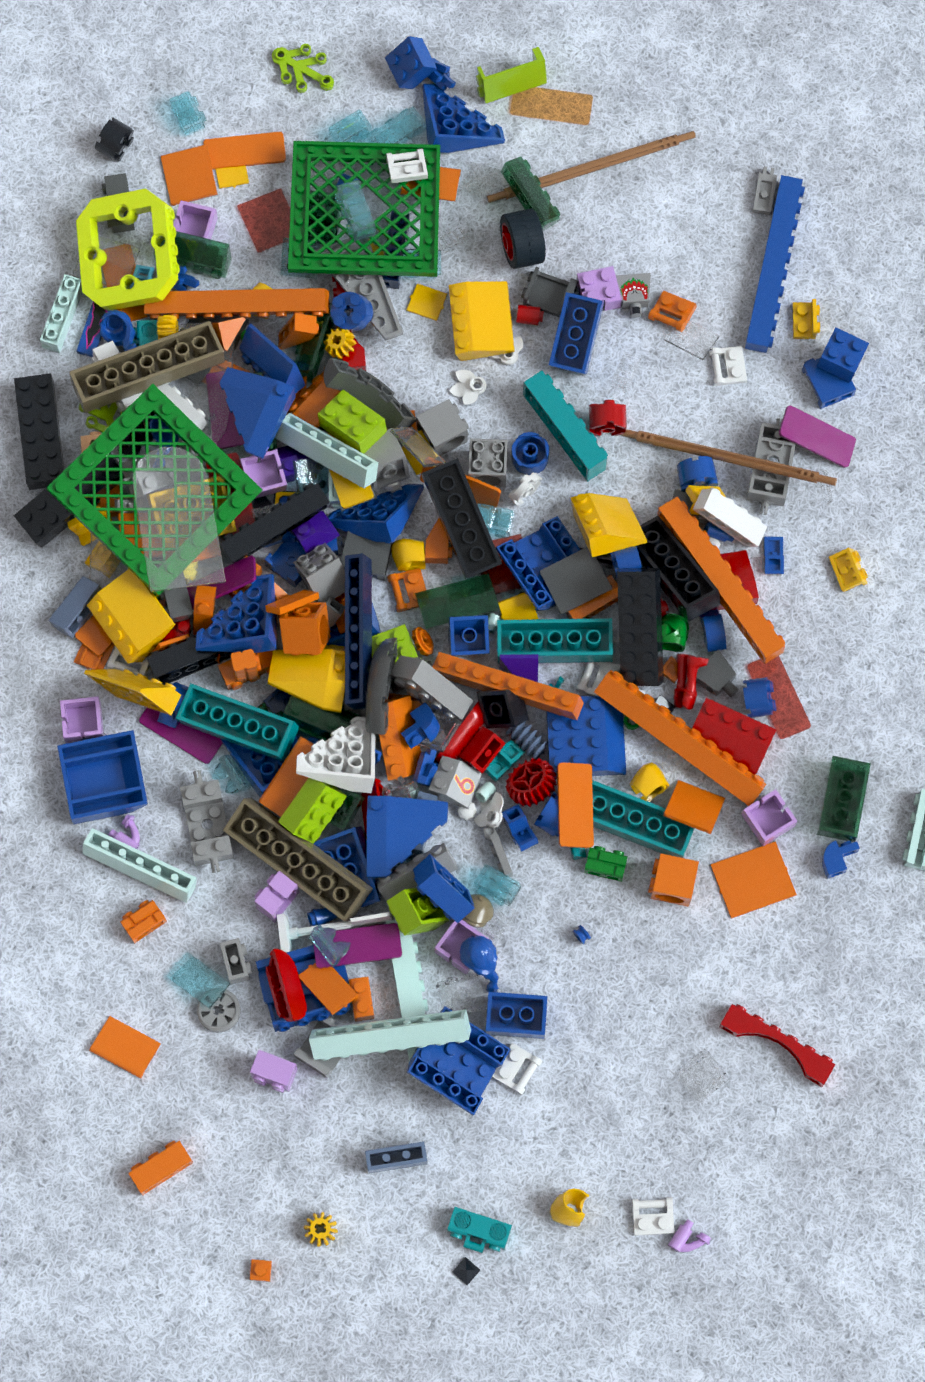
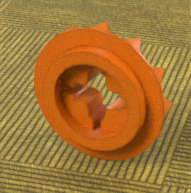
[412,627,434,656]

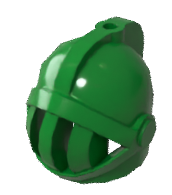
[662,613,689,653]

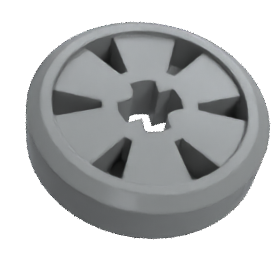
[197,988,241,1033]

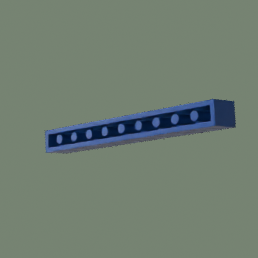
[745,175,805,353]

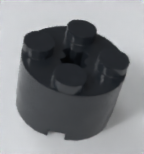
[95,117,134,161]

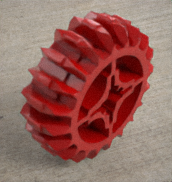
[505,758,557,807]

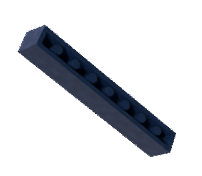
[345,553,372,710]

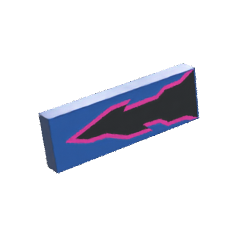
[77,301,107,357]

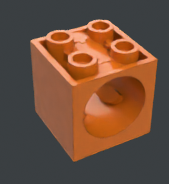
[279,602,331,656]
[648,853,699,907]

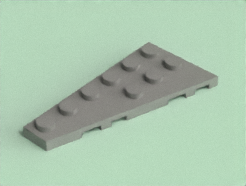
[315,234,403,341]

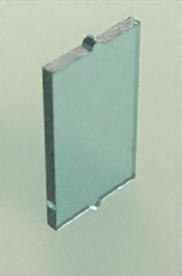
[167,952,230,1009]

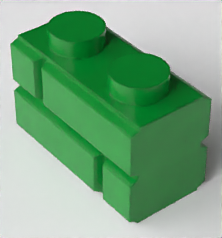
[584,846,628,882]

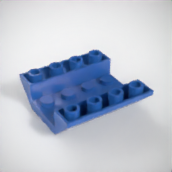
[496,516,580,610]
[407,1006,510,1115]

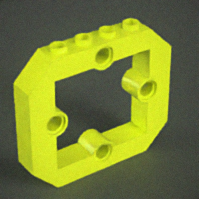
[76,188,180,311]

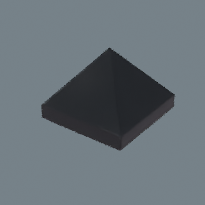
[453,1257,480,1285]

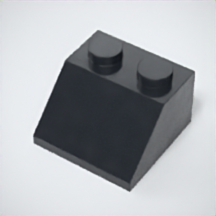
[476,689,529,729]

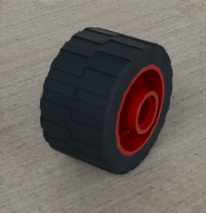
[500,208,546,269]

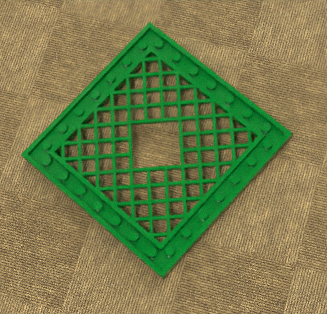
[288,141,440,277]
[46,384,263,597]

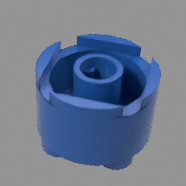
[330,292,373,331]
[511,432,549,475]
[677,456,718,493]
[610,546,642,578]
[743,677,777,718]
[534,792,559,837]

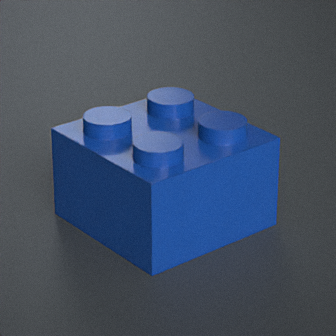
[385,36,437,89]
[816,327,869,383]

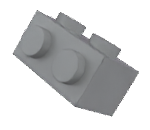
[220,938,252,985]

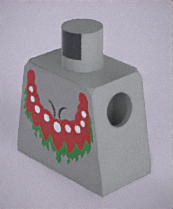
[616,273,651,318]

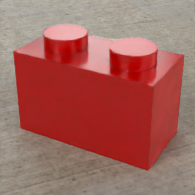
[459,726,506,773]

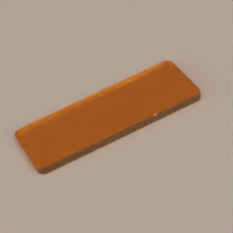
[510,87,593,125]

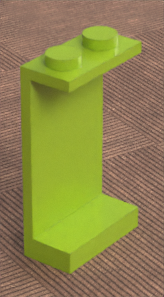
[475,47,547,103]

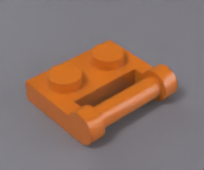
[648,290,697,332]
[387,568,430,613]

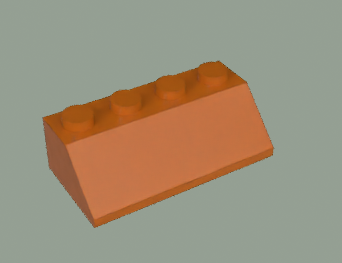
[286,367,341,428]
[378,695,421,781]
[258,736,314,817]

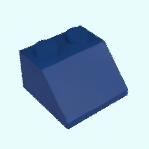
[448,615,490,656]

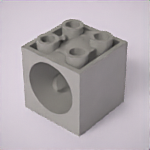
[416,399,469,458]
[364,428,410,491]
[468,438,508,488]
[293,543,345,602]

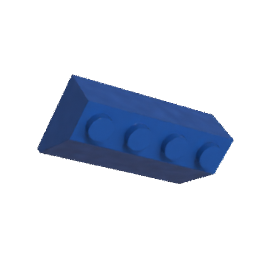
[239,324,306,394]

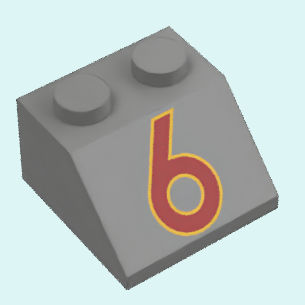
[429,756,482,809]

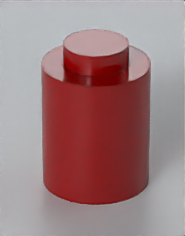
[516,305,544,326]

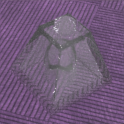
[417,713,461,752]

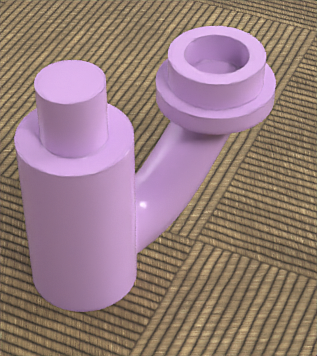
[108,814,140,849]
[668,1219,711,1253]

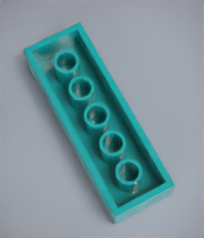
[523,370,608,482]
[497,618,613,664]
[175,683,299,762]
[592,780,695,858]

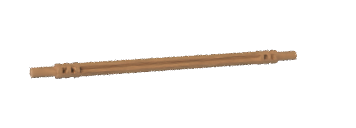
[487,131,696,203]
[621,429,837,486]

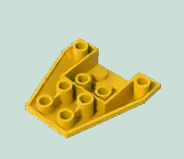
[267,644,345,713]

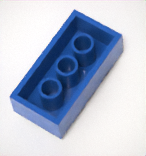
[549,292,604,374]

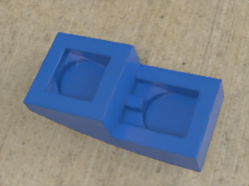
[764,537,784,574]

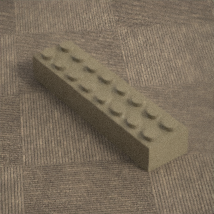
[69,321,225,413]
[223,798,373,922]

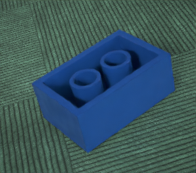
[413,854,475,923]
[486,992,548,1039]

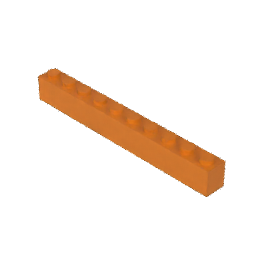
[144,288,329,320]
[658,497,785,664]
[594,670,767,806]

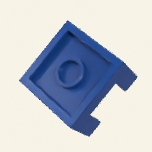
[264,531,306,588]

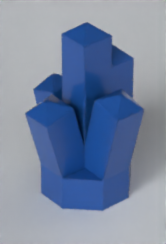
[428,58,456,89]
[173,266,199,291]
[413,746,439,787]

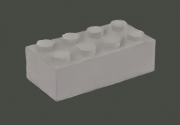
[391,655,473,720]

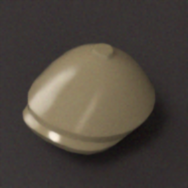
[462,894,494,928]

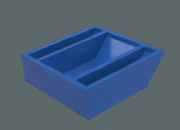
[546,696,626,776]
[57,730,148,825]

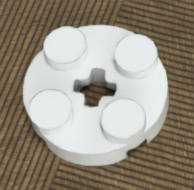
[508,472,542,506]

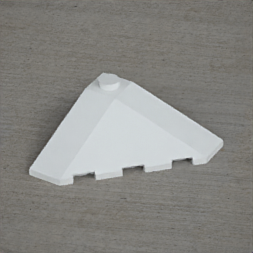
[296,717,375,793]

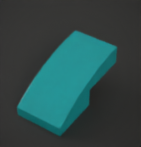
[485,740,525,782]

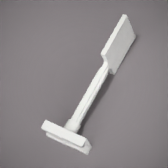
[277,912,395,953]

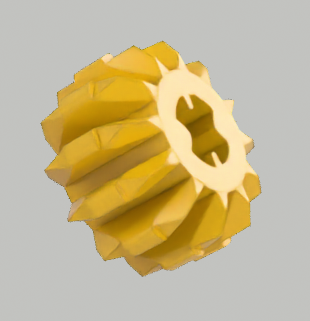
[157,315,179,339]
[323,327,356,359]
[304,1212,338,1247]

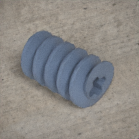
[506,721,548,760]

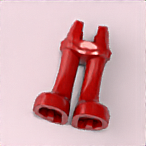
[673,653,709,710]

